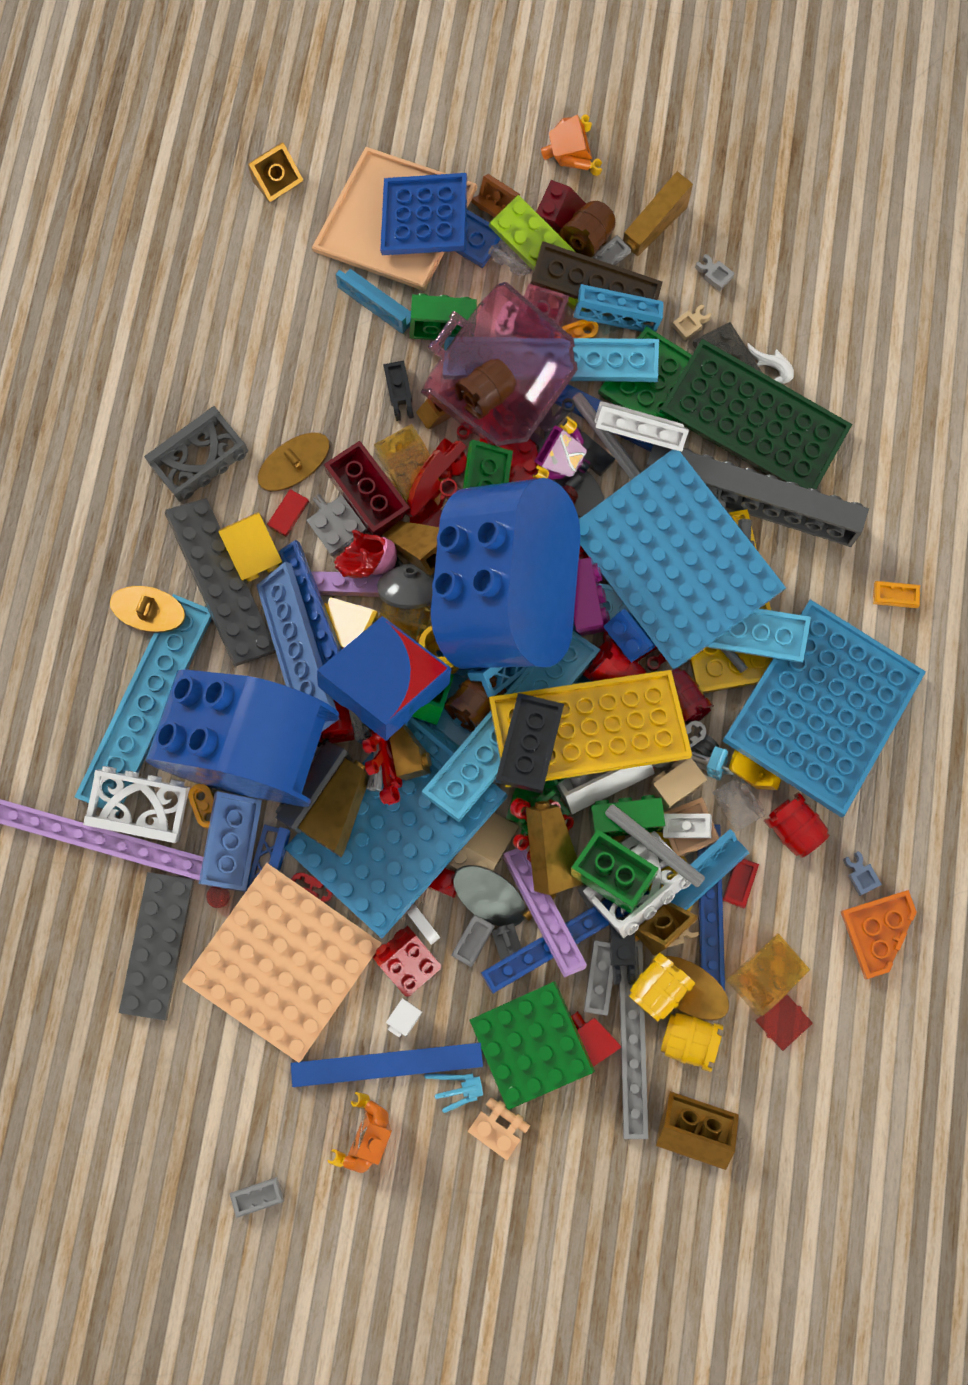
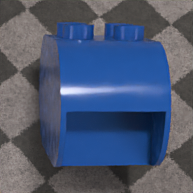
[431,478,581,670]
[146,669,339,807]

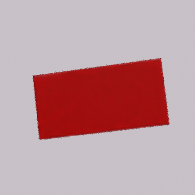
[267,489,309,537]
[723,859,759,909]

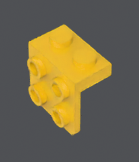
[729,750,781,790]

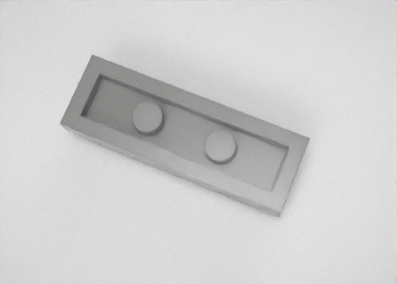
[584,940,613,1016]

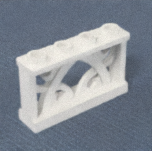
[594,401,689,452]
[83,766,190,843]
[583,831,691,938]

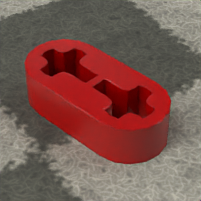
[291,872,333,903]

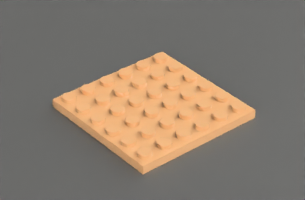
[182,863,382,1063]

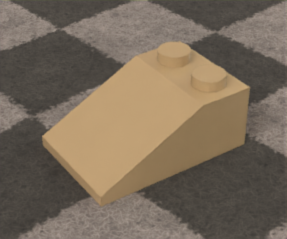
[447,813,519,871]

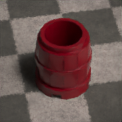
[672,668,714,725]

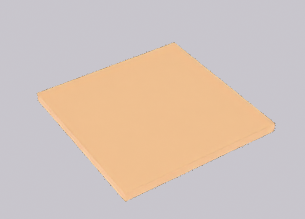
[312,147,477,291]

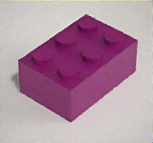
[574,557,610,636]

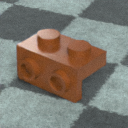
[471,174,520,218]

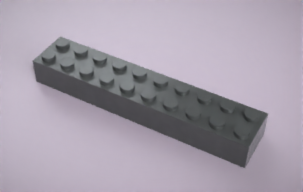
[645,444,869,547]

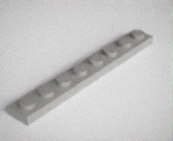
[619,942,648,1139]

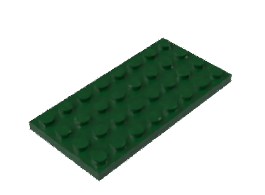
[659,339,853,489]

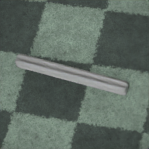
[572,393,641,480]
[605,804,705,887]

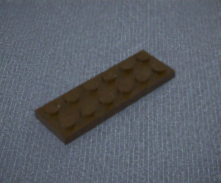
[530,241,663,323]

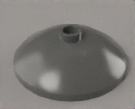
[377,564,434,609]

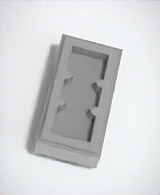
[592,235,631,266]
[451,914,495,967]
[230,1177,284,1218]

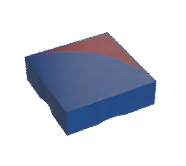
[317,616,451,741]

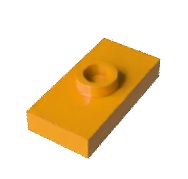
[873,581,920,608]

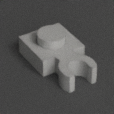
[695,254,735,291]

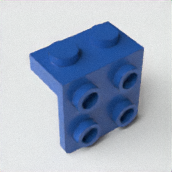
[603,609,655,663]

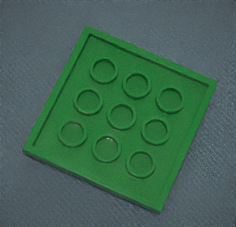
[598,326,692,421]
[470,981,595,1110]

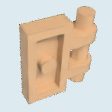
[468,1097,530,1160]

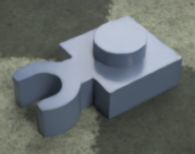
[843,851,882,896]

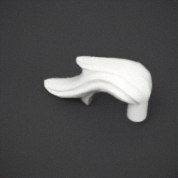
[747,343,794,384]

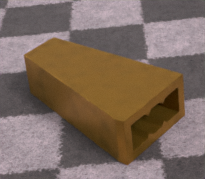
[623,171,693,256]
[382,521,439,576]
[298,758,369,857]
[526,801,584,895]

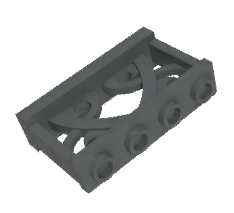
[144,406,248,502]

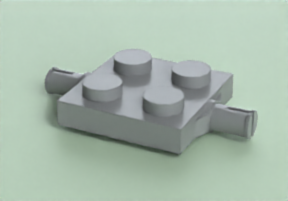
[306,494,368,556]

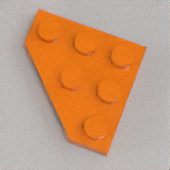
[840,890,917,979]

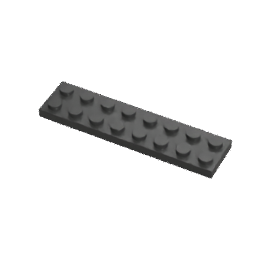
[165,498,276,667]

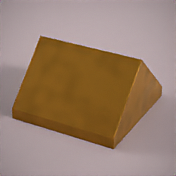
[248,142,304,202]
[635,902,698,956]

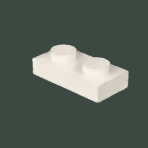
[663,814,712,838]

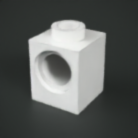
[386,998,423,1038]

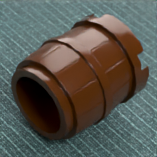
[559,201,616,258]
[454,359,516,419]
[444,676,507,733]

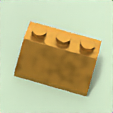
[656,1091,739,1170]

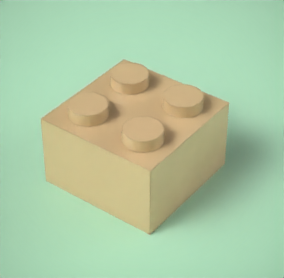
[648,758,708,812]

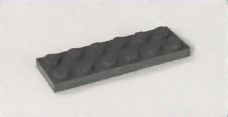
[119,872,195,1020]

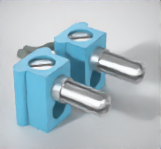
[691,746,734,781]

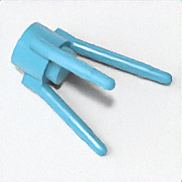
[424,1073,483,1113]

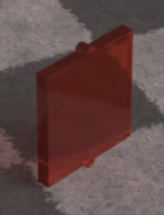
[755,993,813,1051]

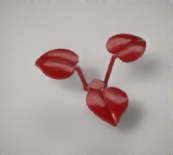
[410,438,467,527]

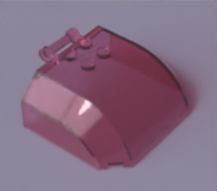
[421,282,578,446]

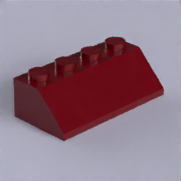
[324,441,410,537]

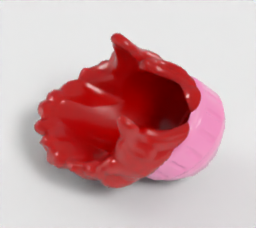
[334,530,397,579]

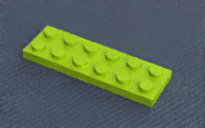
[489,195,586,311]

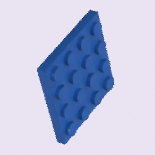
[380,173,468,256]

